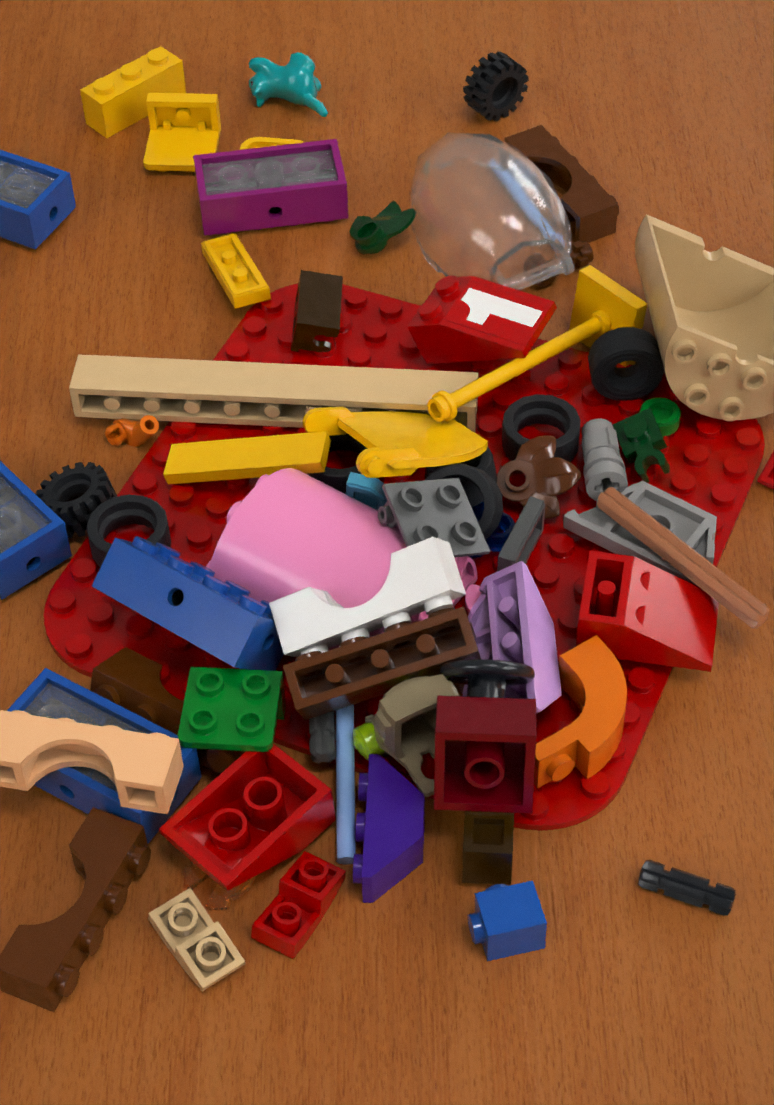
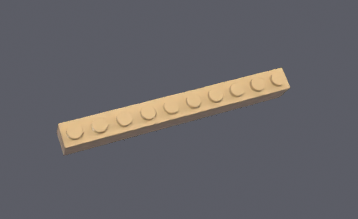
[69,354,478,432]

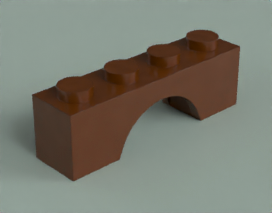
[504,125,619,243]
[90,647,246,774]
[0,807,151,1012]

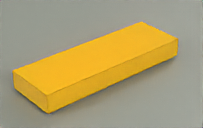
[201,233,271,309]

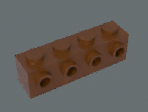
[283,607,481,720]

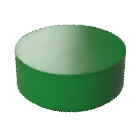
[640,398,681,436]

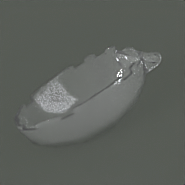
[410,133,575,290]

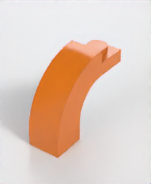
[534,635,627,789]

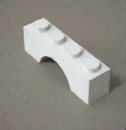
[269,537,466,657]

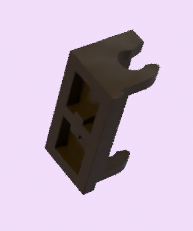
[291,270,343,352]

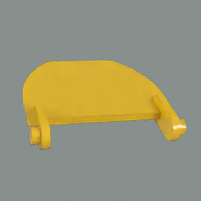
[302,406,488,478]

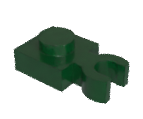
[612,408,670,483]

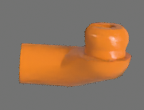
[105,415,159,447]

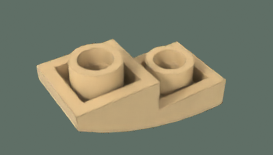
[148,888,245,992]

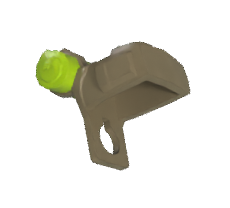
[353,674,459,797]

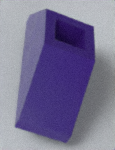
[353,754,425,903]

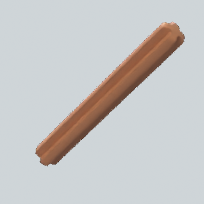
[597,487,770,629]

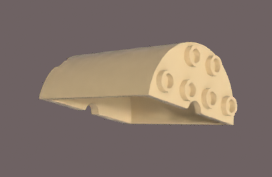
[635,214,774,421]

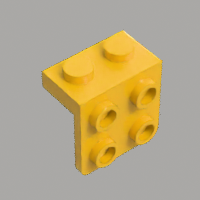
[143,93,221,172]

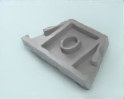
[563,481,717,587]

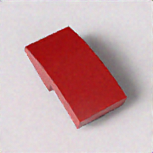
[251,851,346,959]

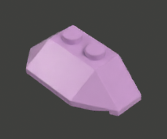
[463,561,562,713]

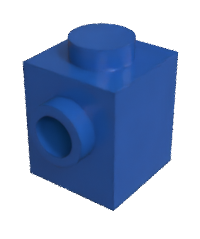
[468,880,547,961]

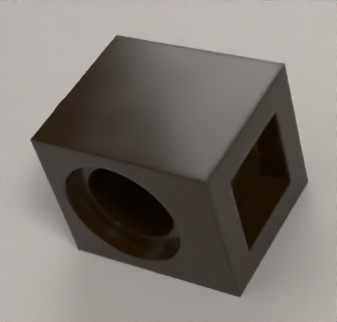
[462,811,514,885]

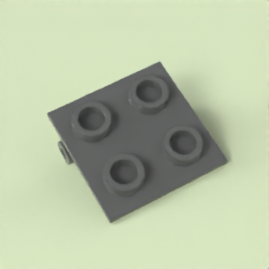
[378,478,491,557]

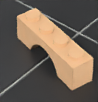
[0,710,184,815]

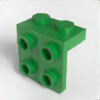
[178,667,286,752]

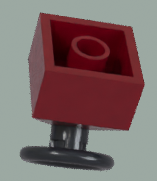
[434,659,537,813]

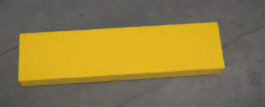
[163,431,331,484]

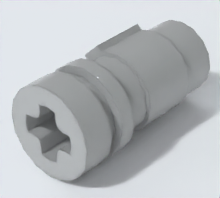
[581,418,628,501]

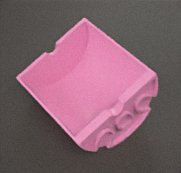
[206,468,478,650]

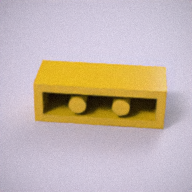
[80,46,186,138]

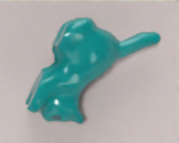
[248,52,328,117]

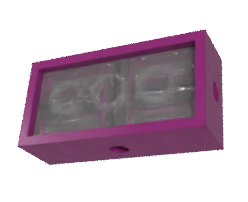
[193,139,349,236]

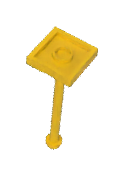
[427,265,648,422]

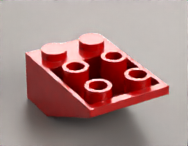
[576,551,719,672]

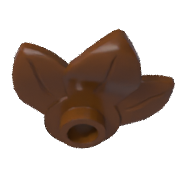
[497,436,581,519]

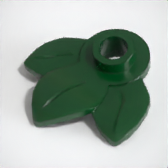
[350,201,416,254]

